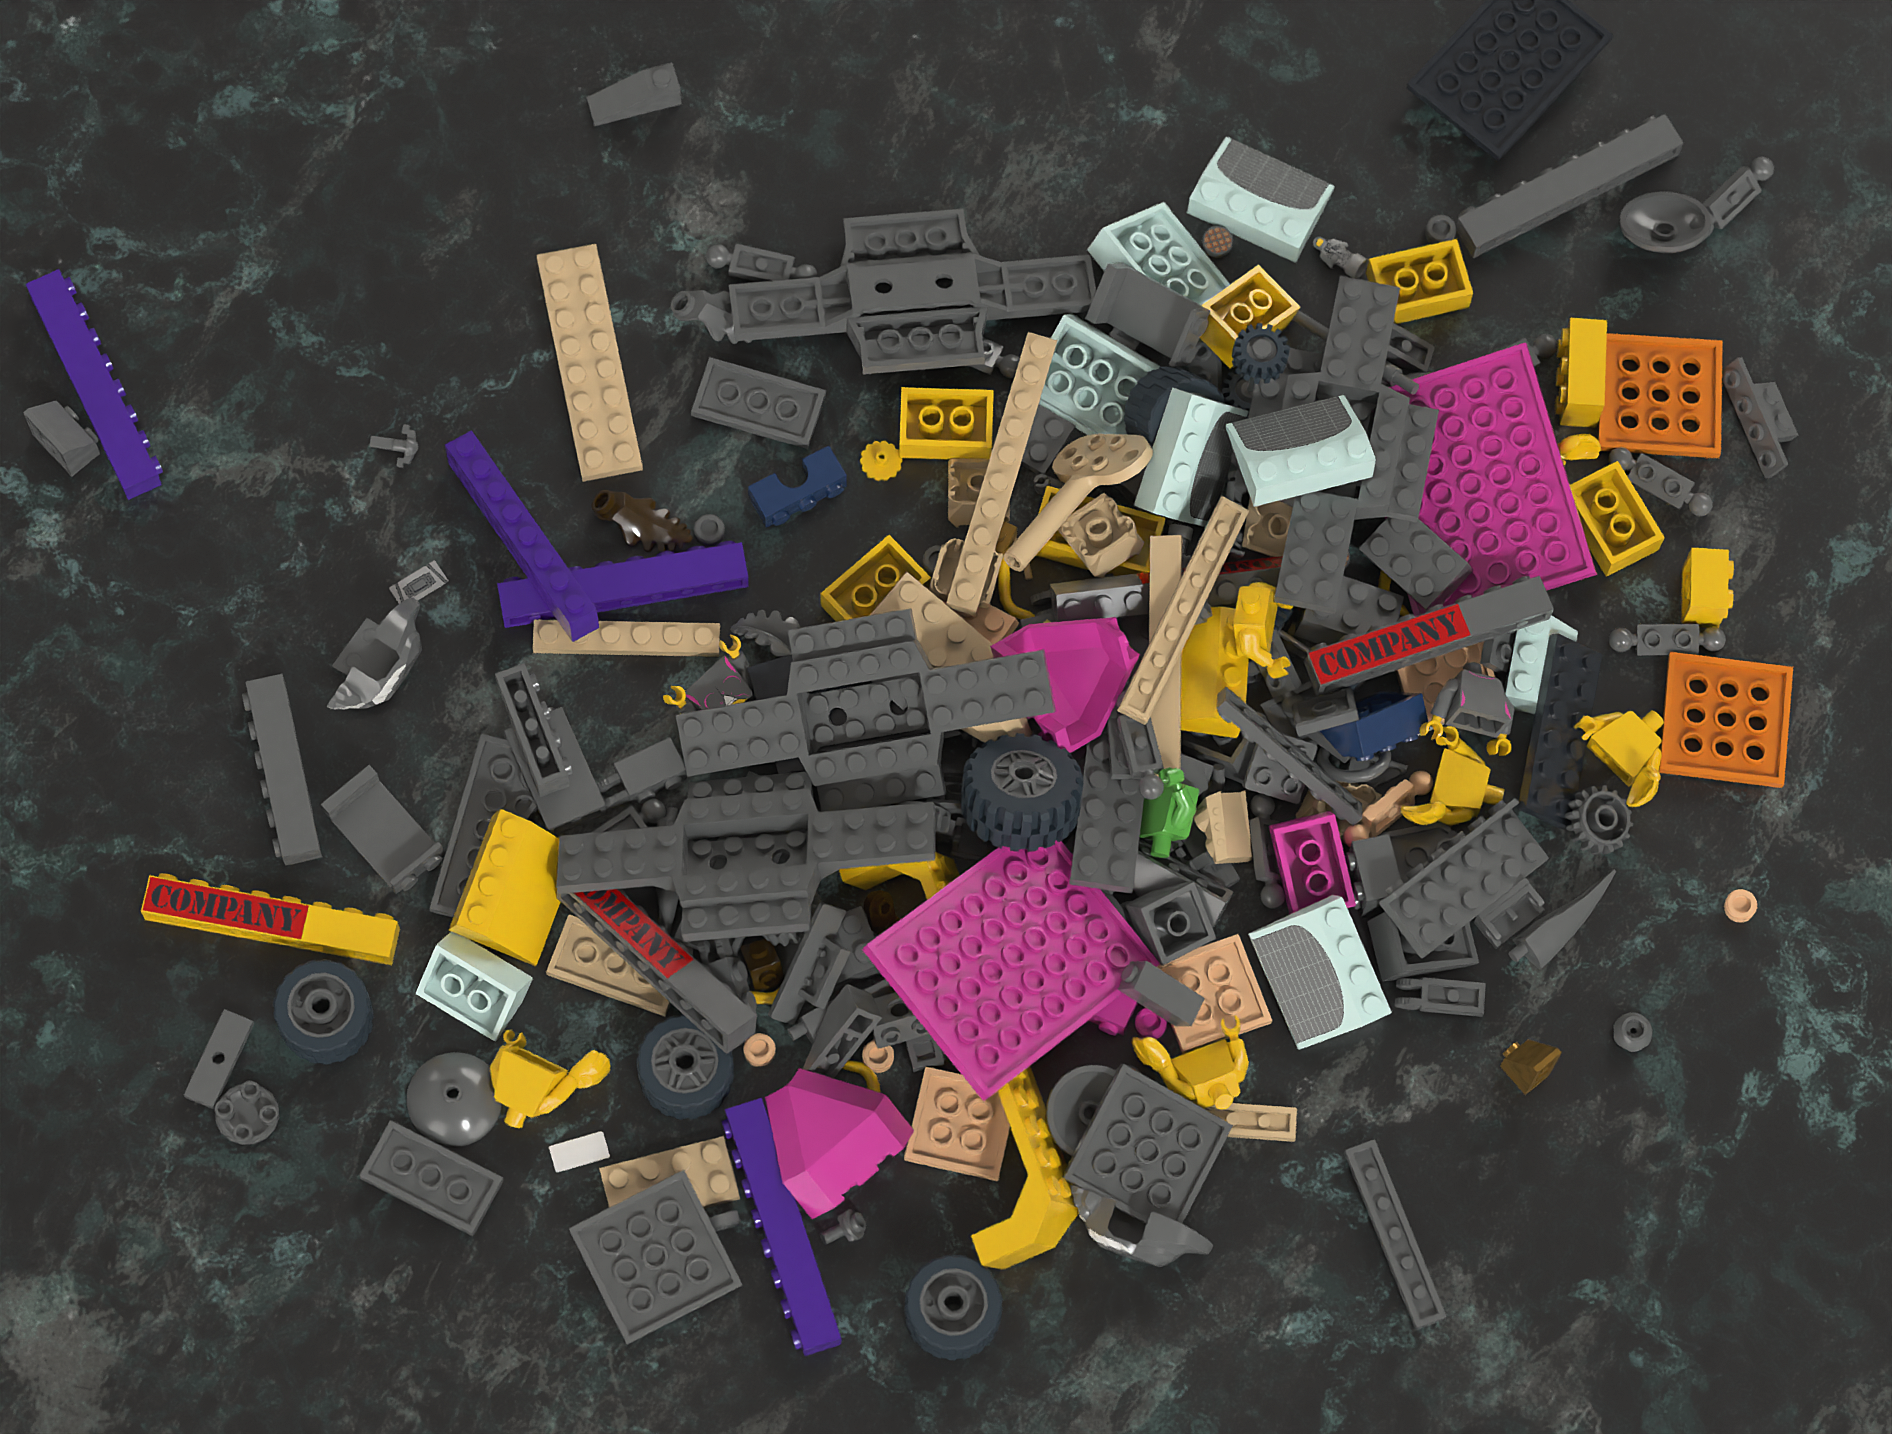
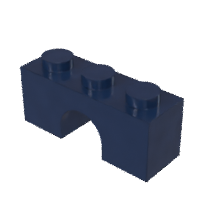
[748,445,847,527]

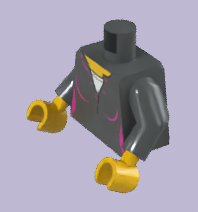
[663,634,754,713]
[1419,662,1514,756]

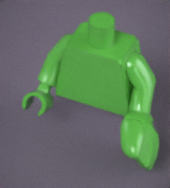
[1139,767,1199,858]

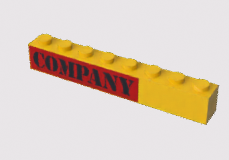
[141,874,400,965]

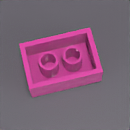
[1269,811,1356,914]

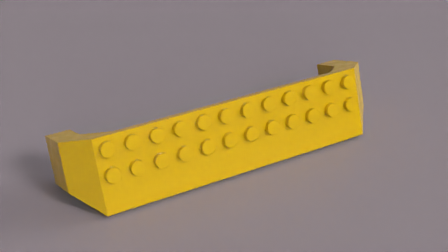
[839,852,1079,1269]

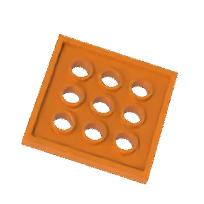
[1598,334,1722,458]
[1659,652,1793,788]

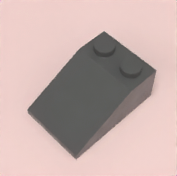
[1181,711,1269,784]
[775,906,881,1004]
[1367,912,1479,982]

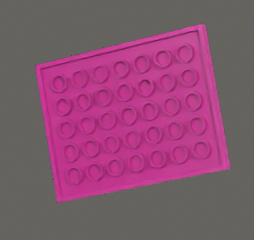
[1385,342,1597,617]
[862,840,1160,1102]

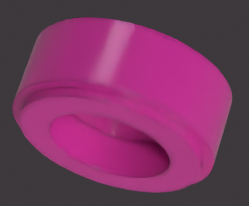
[1135,1008,1167,1039]

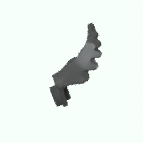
[671,290,752,344]
[730,610,800,657]

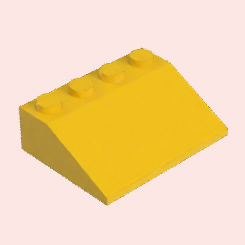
[1181,607,1249,738]
[449,809,560,966]

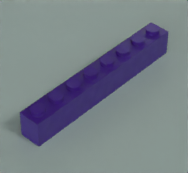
[26,269,163,500]
[445,430,599,642]
[497,541,749,628]
[721,1098,841,1356]

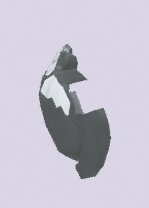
[327,597,422,710]
[1071,1186,1213,1267]

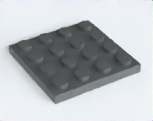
[1061,1064,1233,1225]
[569,1170,742,1344]

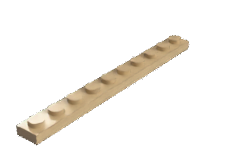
[946,332,1057,616]

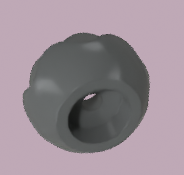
[1613,1012,1652,1052]

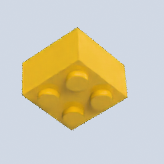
[1681,548,1734,628]

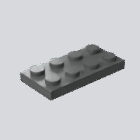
[691,357,826,449]
[359,1120,504,1236]

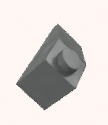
[587,63,681,126]
[1386,323,1435,372]
[803,984,882,1079]

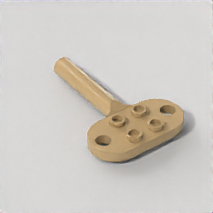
[1003,433,1153,572]

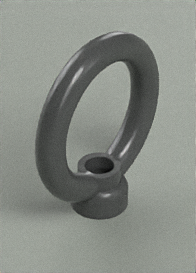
[1316,746,1391,783]

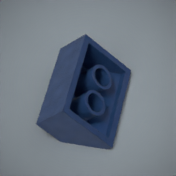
[1320,692,1430,761]

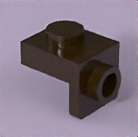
[740,938,784,992]

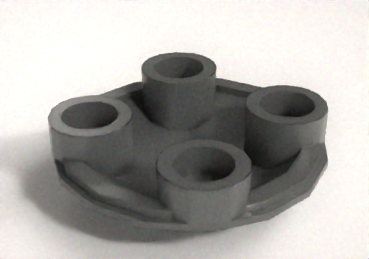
[215,1081,279,1145]

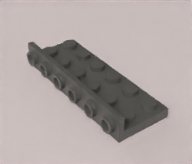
[1379,798,1549,959]

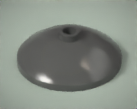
[1620,192,1711,253]
[407,1052,502,1147]
[1046,1065,1117,1156]

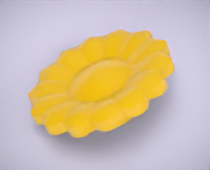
[860,441,902,481]

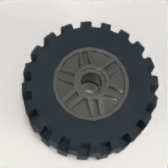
[960,733,1084,852]

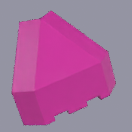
[990,617,1140,753]
[765,1068,914,1219]

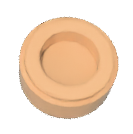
[1724,889,1757,922]
[744,1033,775,1067]
[862,1040,894,1073]

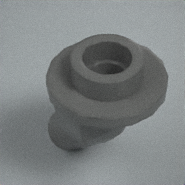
[1198,764,1225,801]
[820,1209,866,1245]

